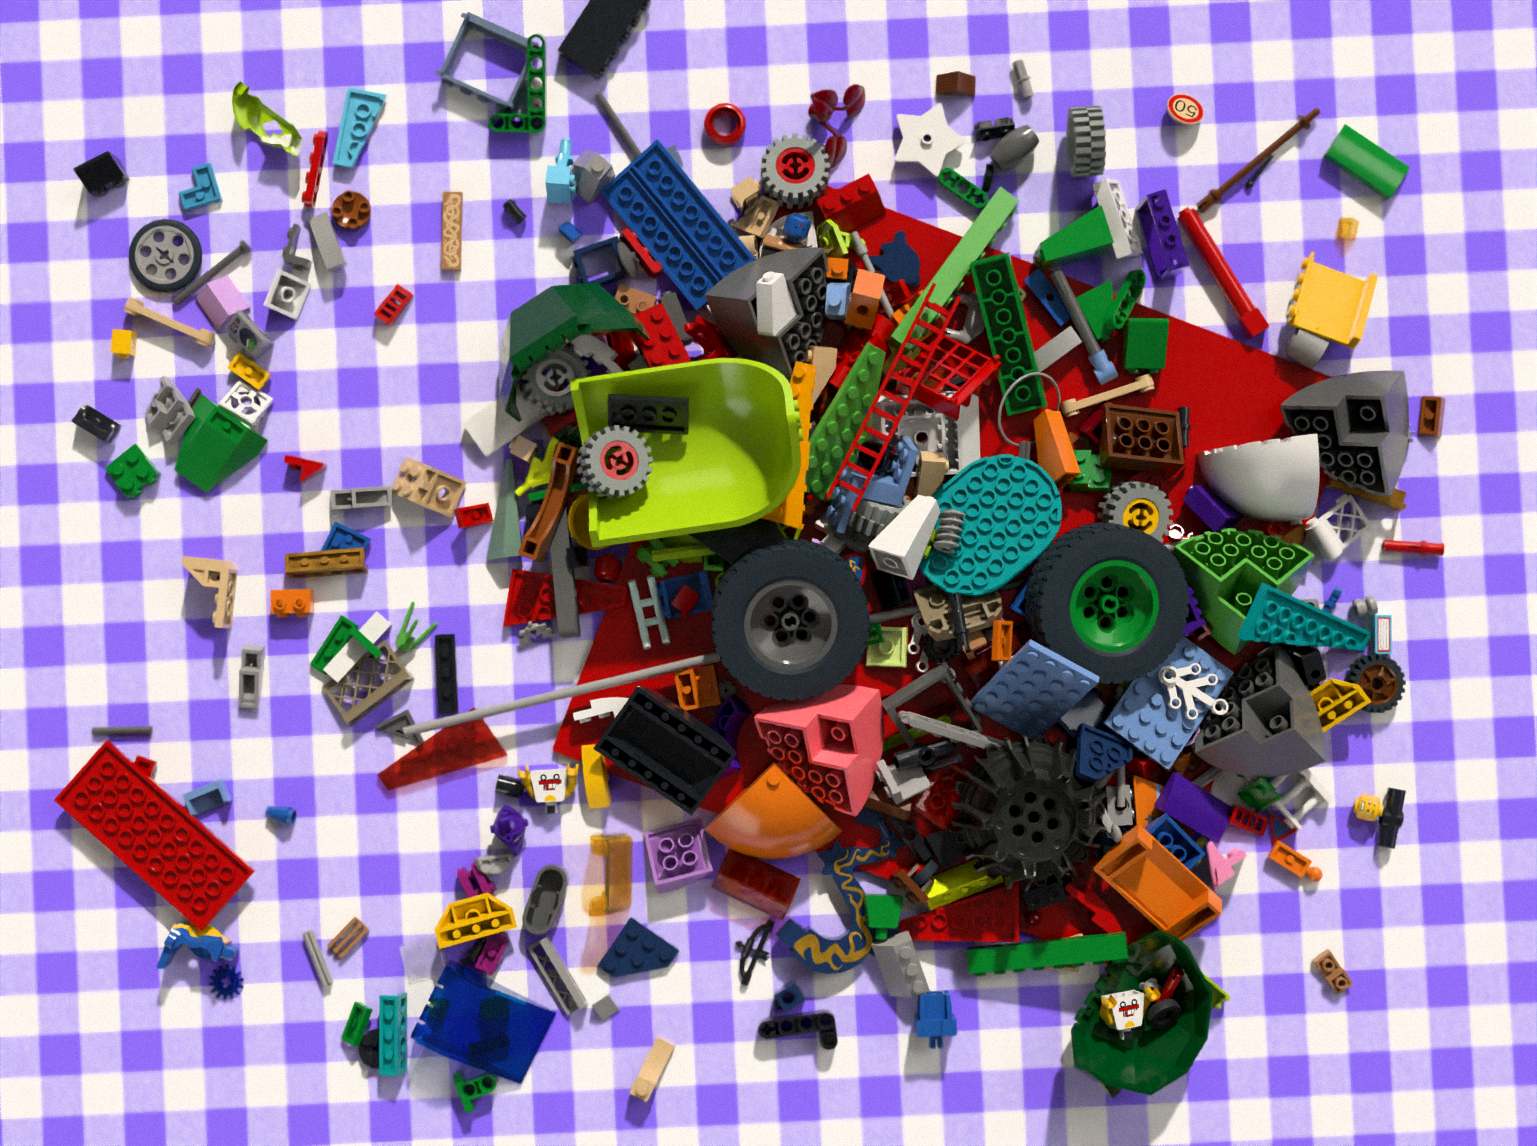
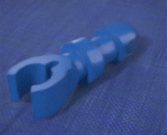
[1322,586,1343,613]

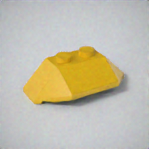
[1310,678,1371,733]
[434,893,517,949]

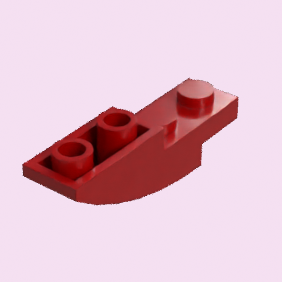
[1063,881,1122,933]

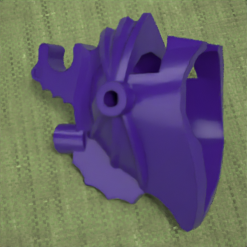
[490,804,529,857]

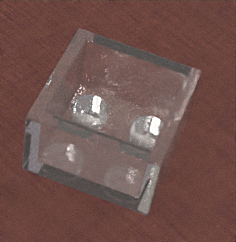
[399,935,451,986]

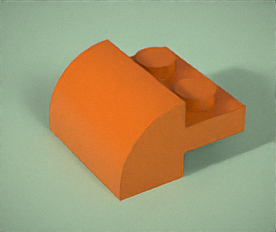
[674,665,722,710]

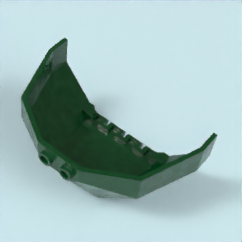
[499,283,650,422]
[1071,930,1213,1096]

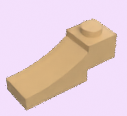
[629,1036,675,1102]

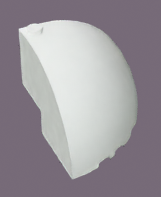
[1196,434,1320,525]

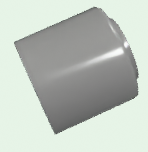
[1284,328,1330,369]

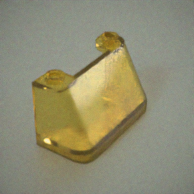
[589,832,633,917]

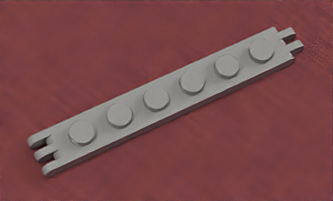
[898,711,1004,750]

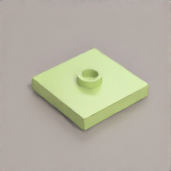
[866,627,908,667]

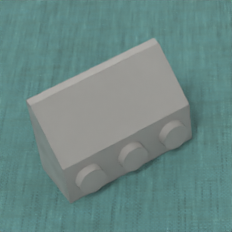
[871,930,930,998]

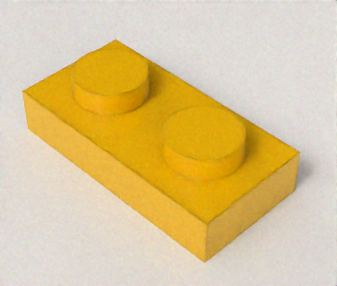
[227,352,272,391]

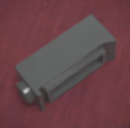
[657,291,692,342]

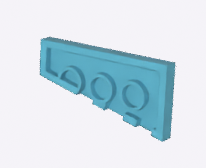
[333,87,387,169]

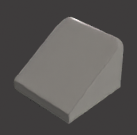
[592,993,620,1020]

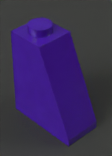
[1183,485,1243,532]

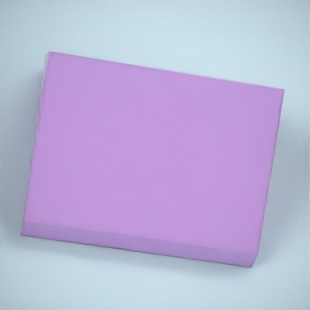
[195,275,250,330]

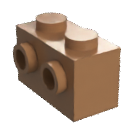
[615,284,657,315]

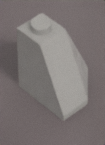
[573,149,615,205]

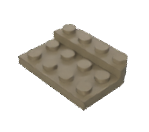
[913,584,1003,641]

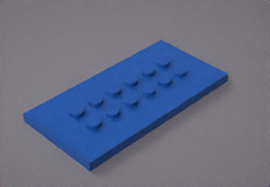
[600,139,757,311]

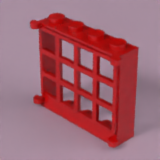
[896,329,1001,420]

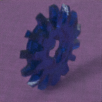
[209,964,244,1000]

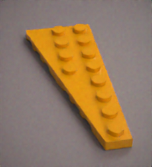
[762,361,816,530]

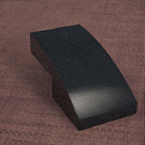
[566,547,590,568]

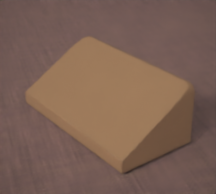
[762,234,804,252]

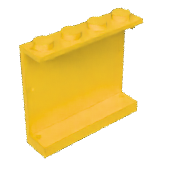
[1287,251,1378,349]

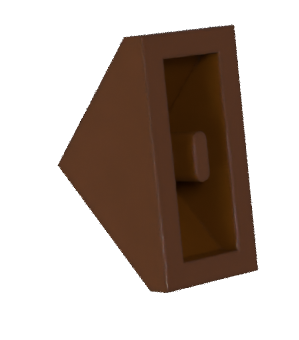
[936,71,976,97]

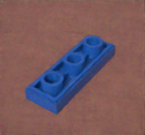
[1023,268,1071,327]

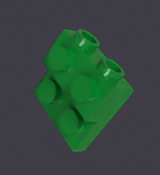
[105,443,161,499]
[1068,450,1112,492]

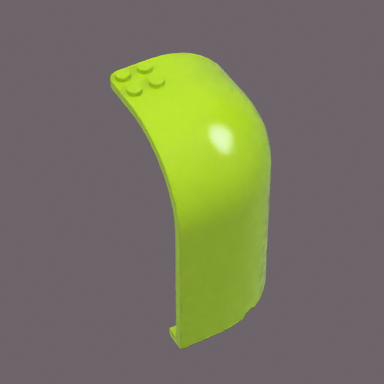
[571,358,803,548]

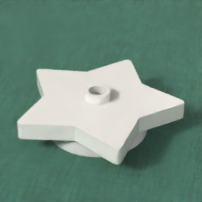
[894,103,966,178]

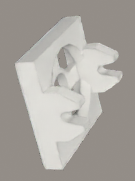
[218,379,273,427]

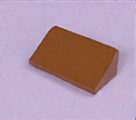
[1418,396,1445,437]

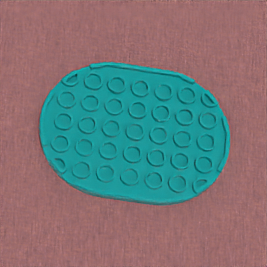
[918,454,1062,596]

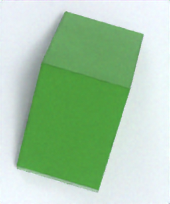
[704,554,724,572]

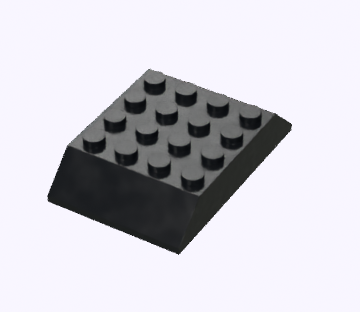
[593,686,737,816]

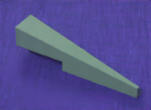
[486,459,522,561]

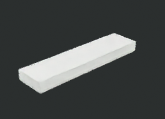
[323,611,392,683]

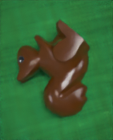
[1156,750,1202,780]

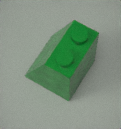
[1122,318,1169,374]

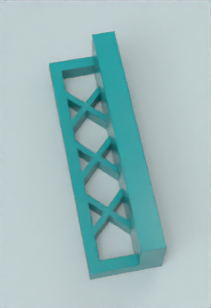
[379,992,407,1076]

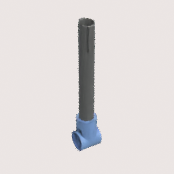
[1050,269,1119,385]

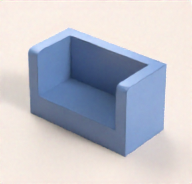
[182,778,232,816]

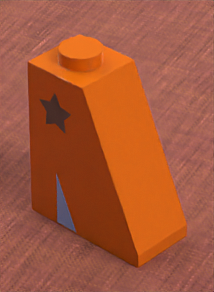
[1130,774,1165,828]

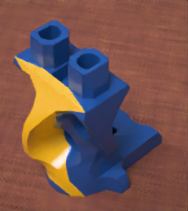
[156,922,240,969]

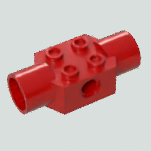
[826,313,897,394]

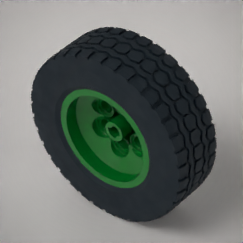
[1025,522,1189,684]

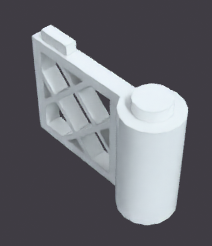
[1305,494,1372,561]

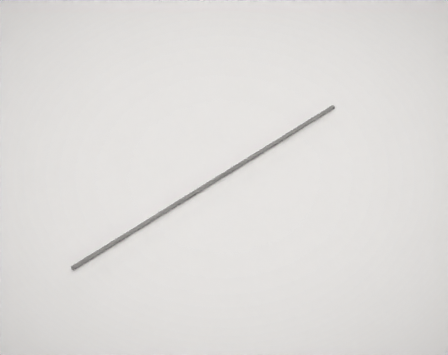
[403,535,1202,737]

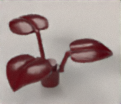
[808,84,866,169]

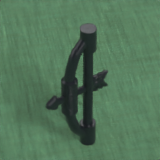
[735,919,775,986]

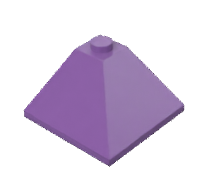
[644,818,713,894]

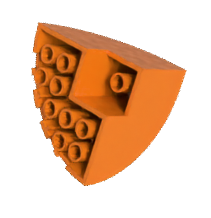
[704,762,843,859]

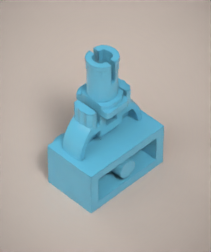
[545,139,576,204]

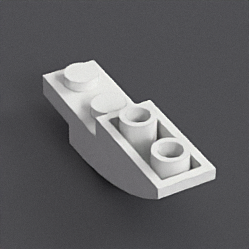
[565,335,624,374]
[573,697,629,723]

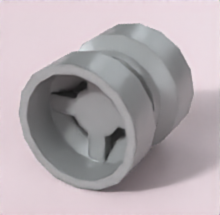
[1352,595,1378,619]

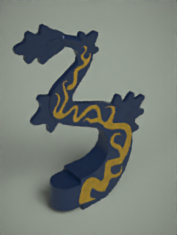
[776,806,904,974]

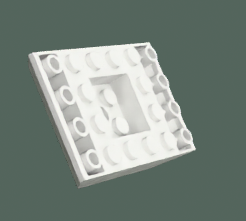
[868,391,980,477]

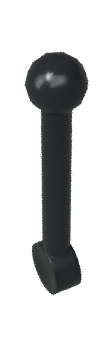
[1246,155,1274,189]

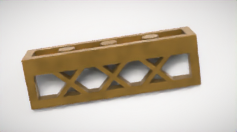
[1325,476,1407,511]
[285,547,368,579]

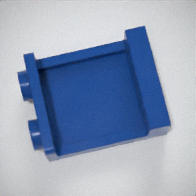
[657,570,713,619]

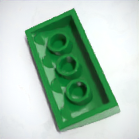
[1323,124,1410,200]

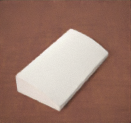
[1092,179,1143,259]
[462,383,549,458]

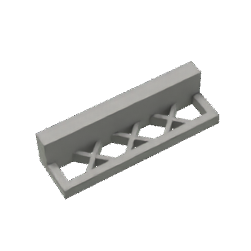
[527,935,588,1016]

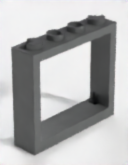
[882,664,983,766]

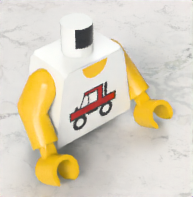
[517,763,579,814]
[1099,987,1160,1040]

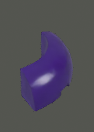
[710,695,752,778]

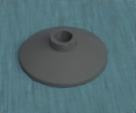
[617,242,639,279]

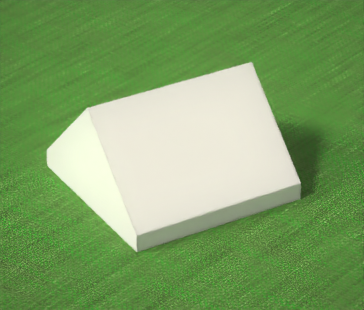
[263,269,311,320]

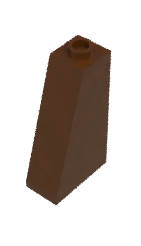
[864,776,911,820]

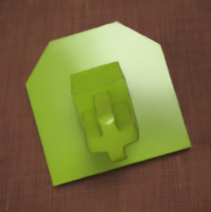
[816,219,866,258]

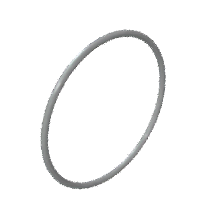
[998,372,1061,447]

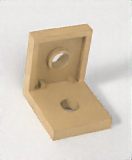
[391,457,467,518]

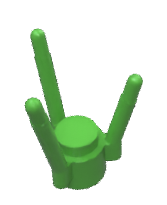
[395,602,438,652]

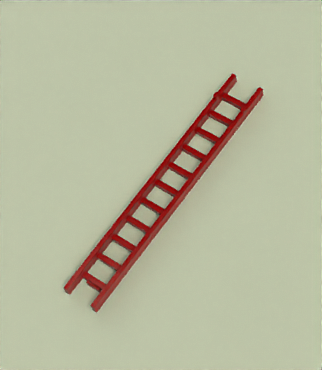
[825,283,961,512]

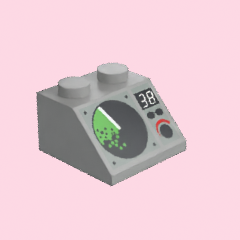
[226,310,274,359]

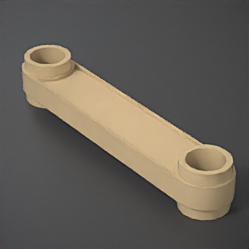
[123,297,216,348]
[1060,374,1155,418]

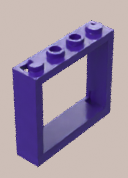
[1135,189,1189,282]

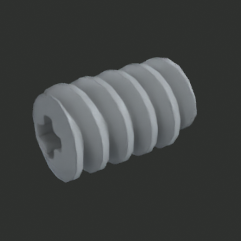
[933,509,966,554]

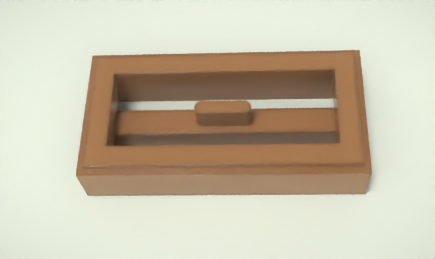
[327,916,370,959]

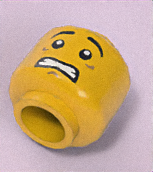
[1353,794,1384,822]

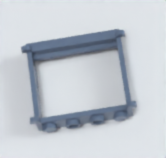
[435,12,540,112]

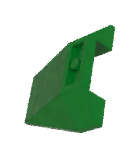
[174,394,269,493]

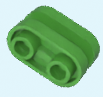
[635,538,679,578]

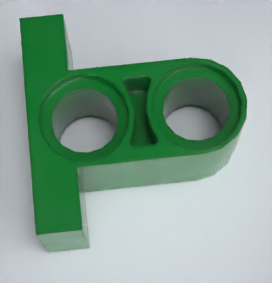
[452,1070,498,1113]

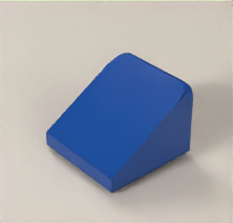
[558,221,583,244]

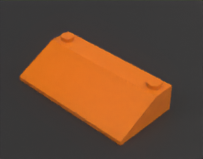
[1094,824,1222,941]

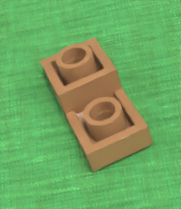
[1312,949,1353,995]

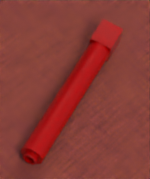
[1177,207,1270,339]

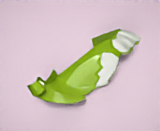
[232,81,303,156]

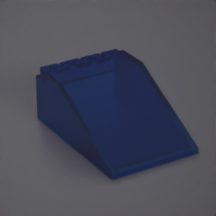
[410,960,557,1084]

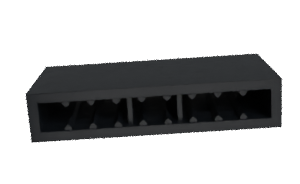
[557,0,652,80]

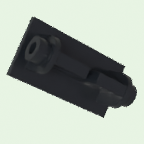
[974,117,1015,142]

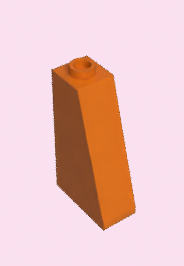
[1034,409,1081,491]

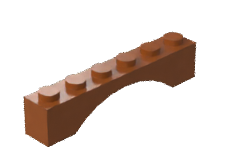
[518,442,582,563]

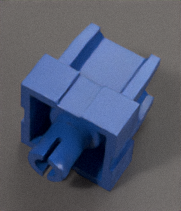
[914,990,957,1049]

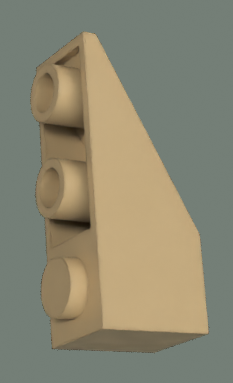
[805,346,837,404]

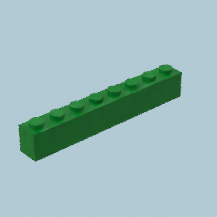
[966,932,1129,976]

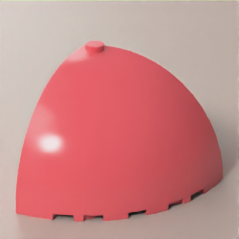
[754,685,884,816]

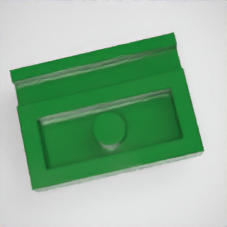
[1237,777,1282,813]

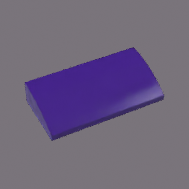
[1154,772,1232,844]

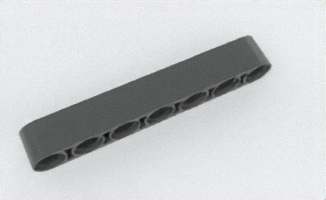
[550,503,581,639]

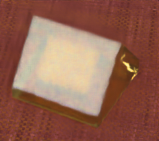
[1336,217,1359,241]

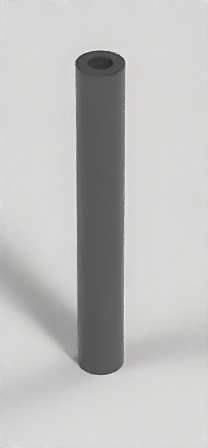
[92,726,153,735]

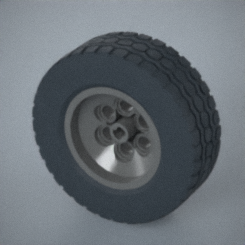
[711,538,870,701]

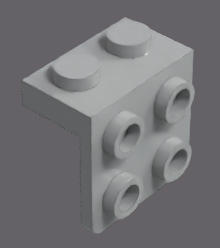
[875,759,930,805]

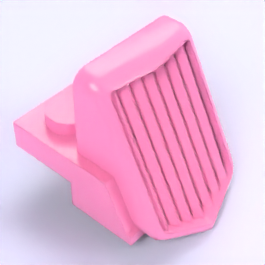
[1204,840,1247,893]

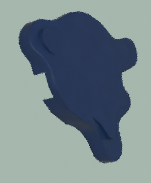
[869,231,920,287]

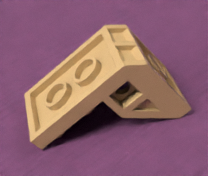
[181,556,238,628]

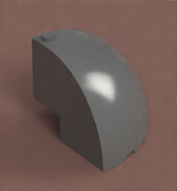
[705,247,829,383]
[1280,370,1409,496]
[1195,643,1326,777]

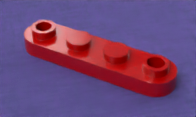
[301,130,328,208]

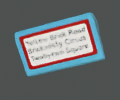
[1371,615,1392,654]

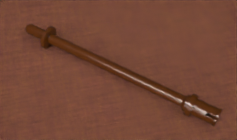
[1196,108,1320,213]

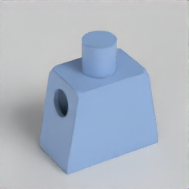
[825,282,851,321]

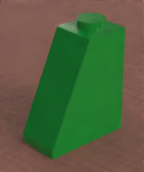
[1076,280,1115,343]

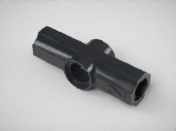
[892,737,954,771]
[1376,787,1406,849]
[886,814,934,864]

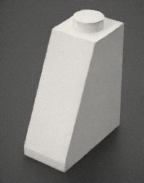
[756,271,797,337]

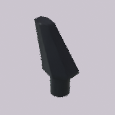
[461,938,485,966]

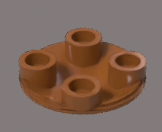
[331,190,371,230]

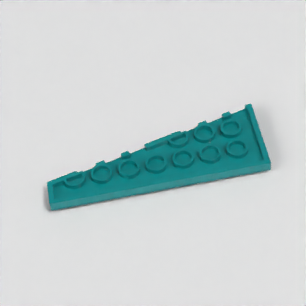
[1237,583,1372,651]

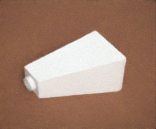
[868,495,940,580]

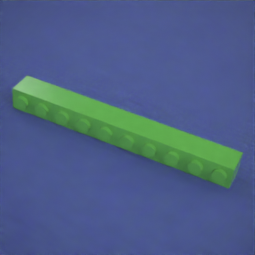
[887,186,1019,355]

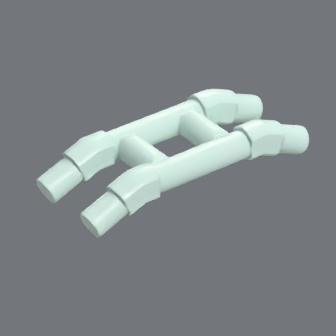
[628,575,670,649]

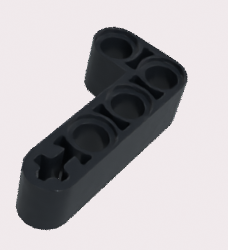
[758,1009,838,1050]

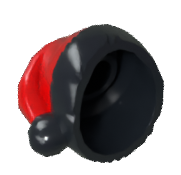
[856,440,896,473]

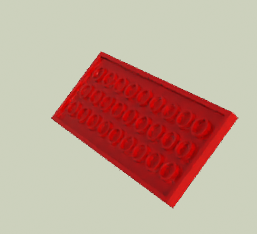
[54,740,256,931]

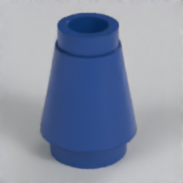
[265,806,297,826]

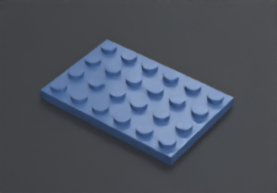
[1102,636,1234,770]
[969,639,1100,740]

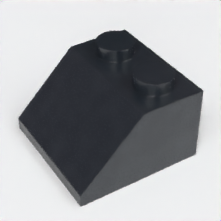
[73,151,130,197]

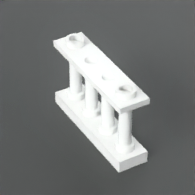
[1244,769,1335,830]

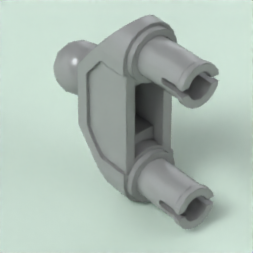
[945,290,986,346]

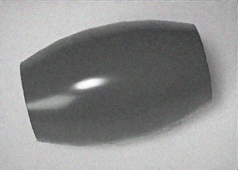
[989,124,1040,171]

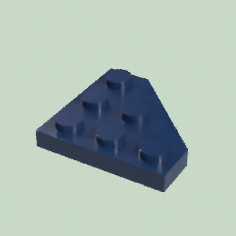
[1075,723,1133,783]
[597,916,679,977]

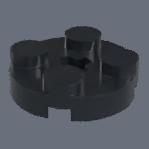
[359,1028,379,1069]

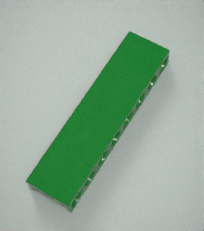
[970,252,1048,416]

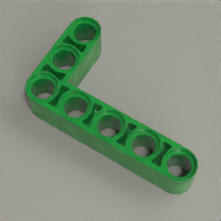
[488,33,547,133]

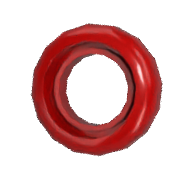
[704,103,747,146]

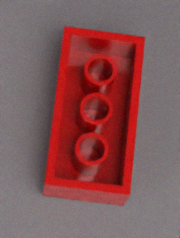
[629,302,692,368]

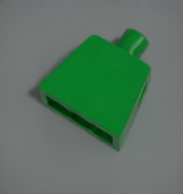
[863,893,903,940]

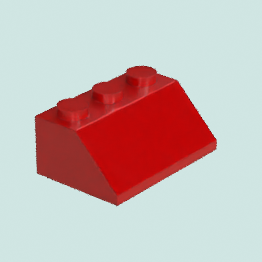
[816,173,886,233]

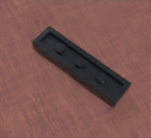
[435,634,459,713]

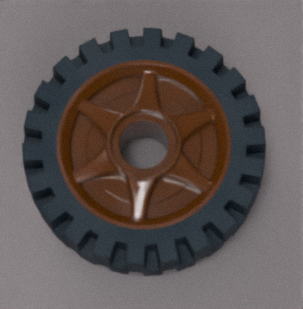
[1344,654,1406,713]

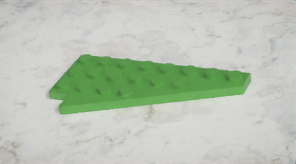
[805,342,886,504]

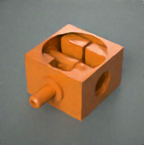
[845,269,885,330]

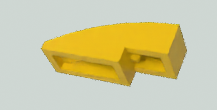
[581,744,612,809]

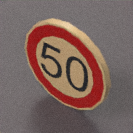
[1166,94,1204,125]

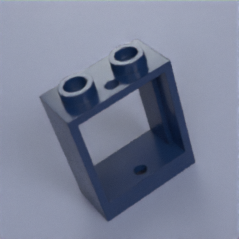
[571,236,629,286]

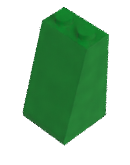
[1033,205,1114,271]

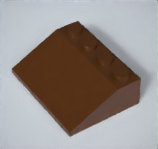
[1099,403,1184,475]

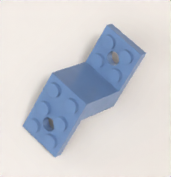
[827,436,919,533]

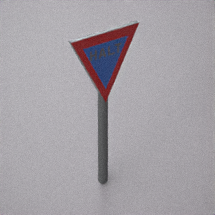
[1248,782,1298,845]

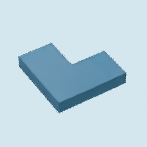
[178,162,223,212]

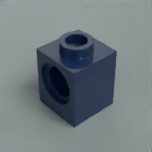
[773,980,805,1012]

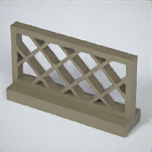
[322,640,415,726]

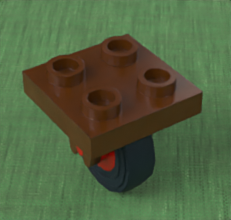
[890,859,938,904]

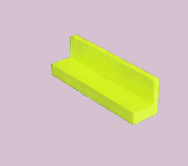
[924,859,1004,911]

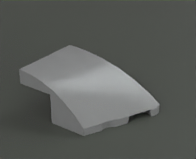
[145,375,195,445]

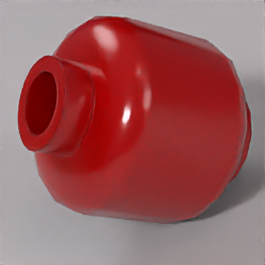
[594,553,621,583]

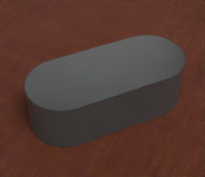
[522,863,569,935]

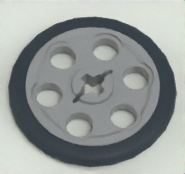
[128,219,203,293]

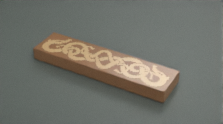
[441,191,463,271]

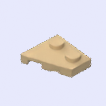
[731,196,780,239]

